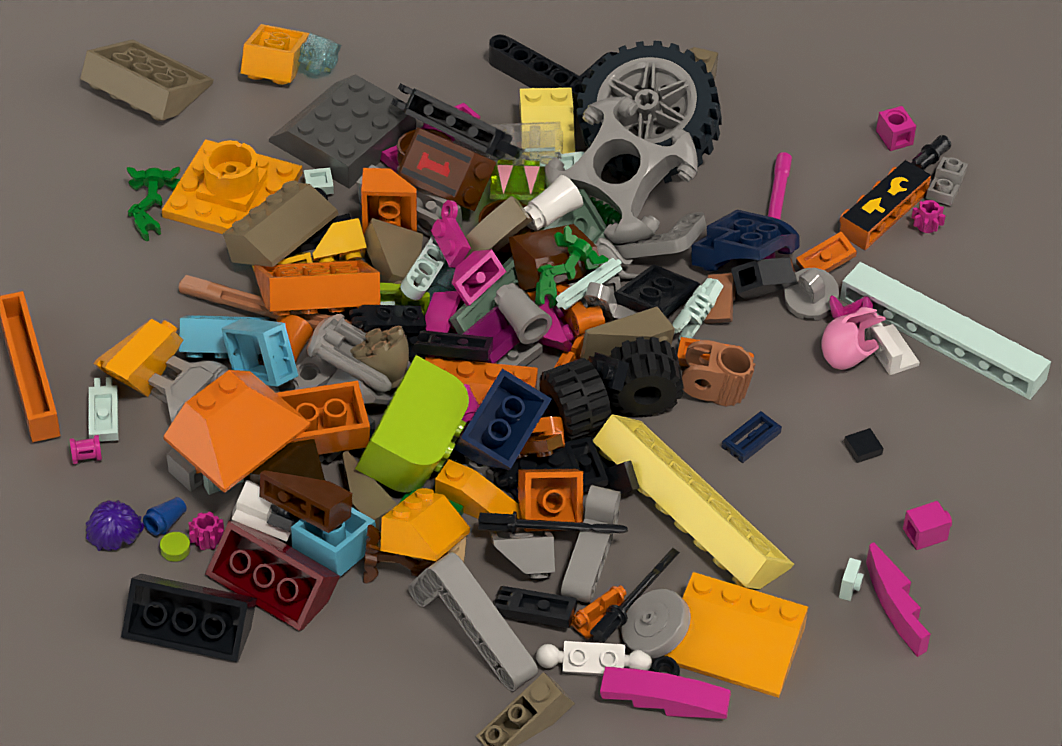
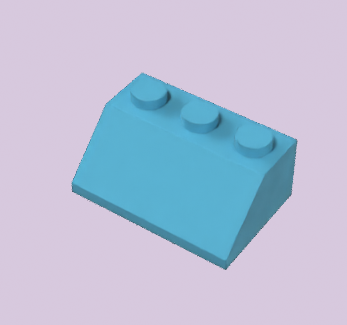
[179,315,269,359]

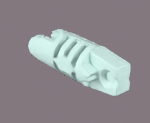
[672,278,723,340]

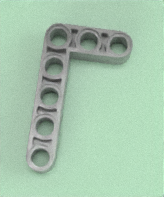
[408,552,538,691]

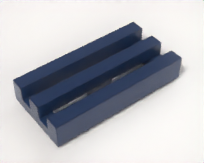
[722,411,782,463]

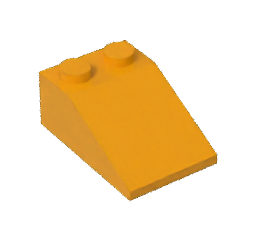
[240,24,310,85]

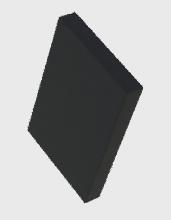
[614,264,700,317]

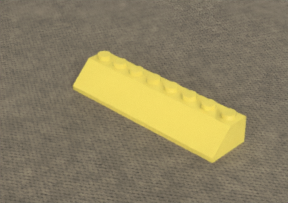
[593,414,794,589]

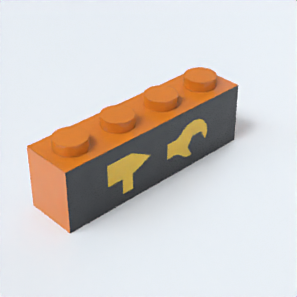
[839,160,931,250]

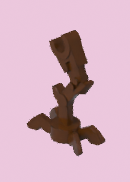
[363,524,448,584]

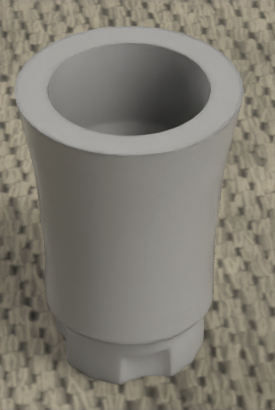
[494,283,552,344]

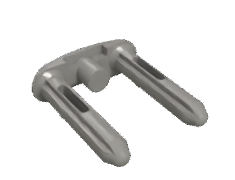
[306,314,411,392]

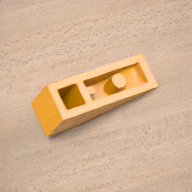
[435,459,522,519]

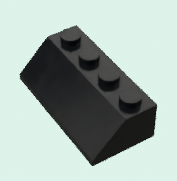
[121,574,257,662]

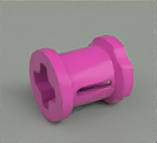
[70,435,102,464]

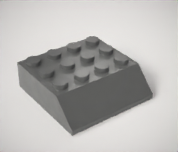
[269,74,416,189]

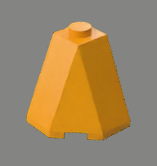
[94,319,183,397]

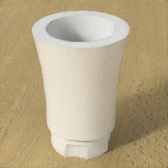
[524,175,583,232]

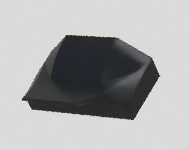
[565,436,612,492]

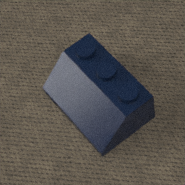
[453,368,552,470]

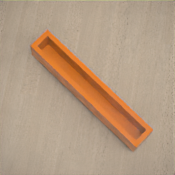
[0,291,61,442]

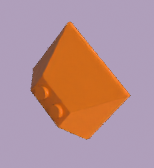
[164,370,311,493]

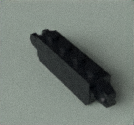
[391,83,523,159]

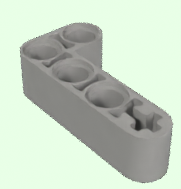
[561,485,621,604]

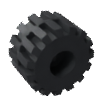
[609,337,684,417]
[539,358,611,442]

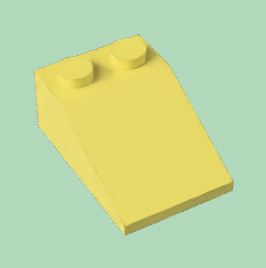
[519,88,575,165]

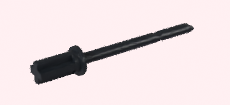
[478,511,628,535]
[590,548,680,643]

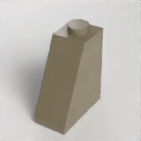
[363,218,423,286]

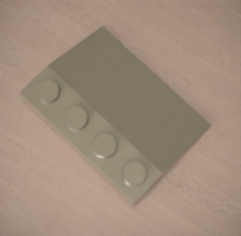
[80,39,214,121]

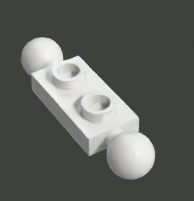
[536,641,652,676]

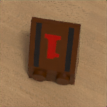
[397,127,497,211]

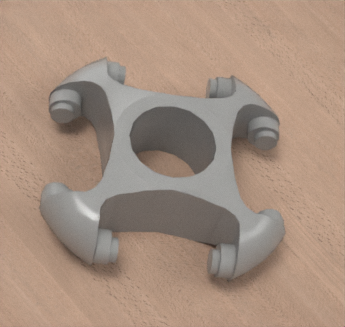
[545,96,698,244]

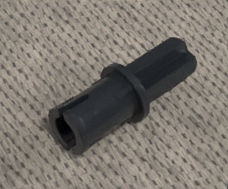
[911,135,951,170]

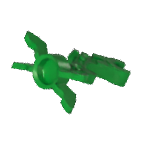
[127,167,180,241]
[535,225,609,308]

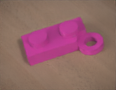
[431,200,471,268]

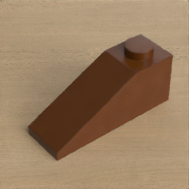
[259,470,353,533]

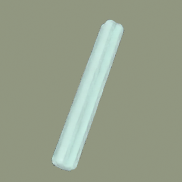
[556,258,622,310]

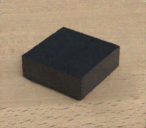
[844,428,884,463]
[605,460,640,494]

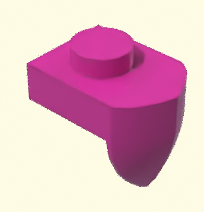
[829,295,873,326]

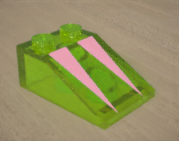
[490,159,545,201]

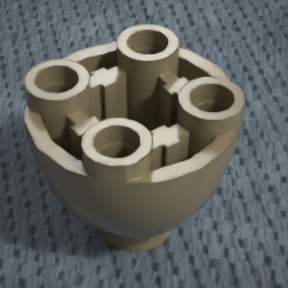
[350,326,409,388]

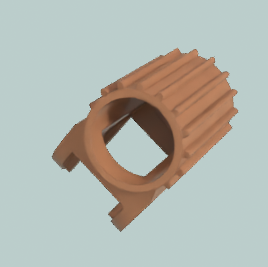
[681,340,755,406]

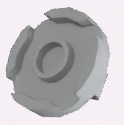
[784,268,839,320]

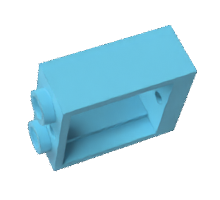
[221,318,299,387]

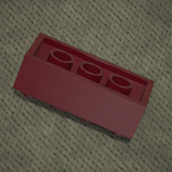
[205,521,340,631]

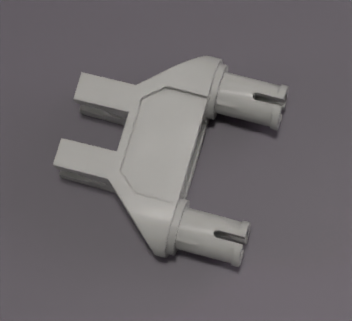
[148,355,228,422]

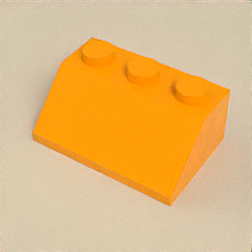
[380,488,470,561]

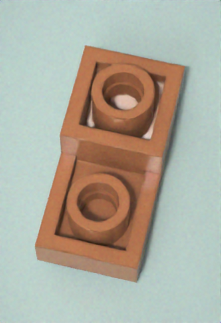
[704,273,736,324]

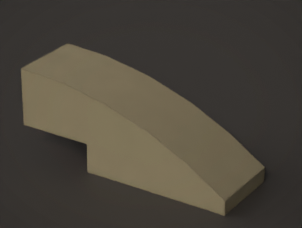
[464,196,533,260]

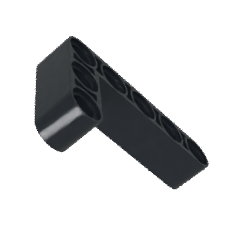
[489,34,618,113]

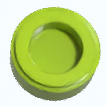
[160,532,190,562]

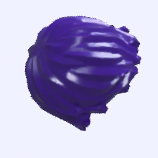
[86,500,144,551]

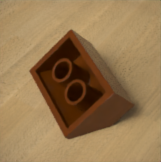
[508,224,601,291]

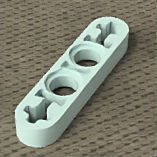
[400,235,446,300]

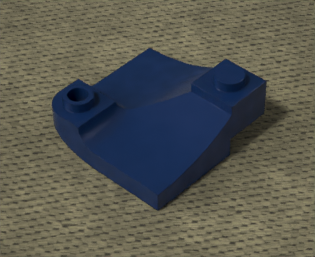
[691,210,800,271]

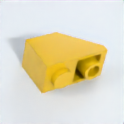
[312,218,367,262]

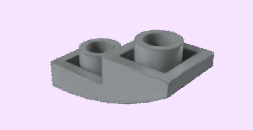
[926,157,968,206]

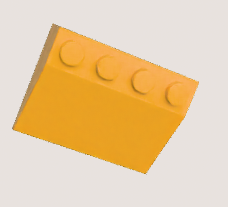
[664,572,808,698]

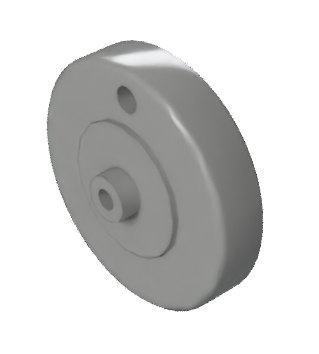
[621,588,691,659]

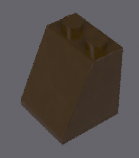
[242,439,325,486]

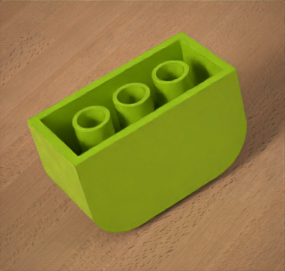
[355,355,469,492]

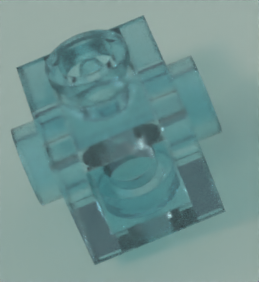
[298,33,342,75]

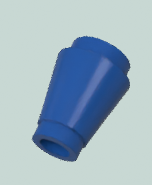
[143,497,187,535]

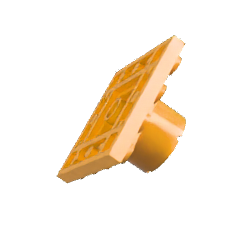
[162,139,303,234]

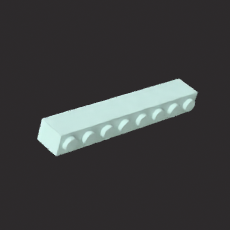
[840,262,1051,400]

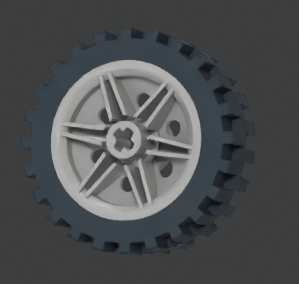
[577,40,722,183]

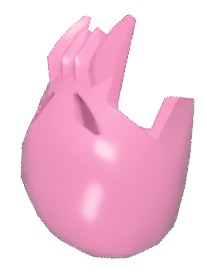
[821,307,886,370]

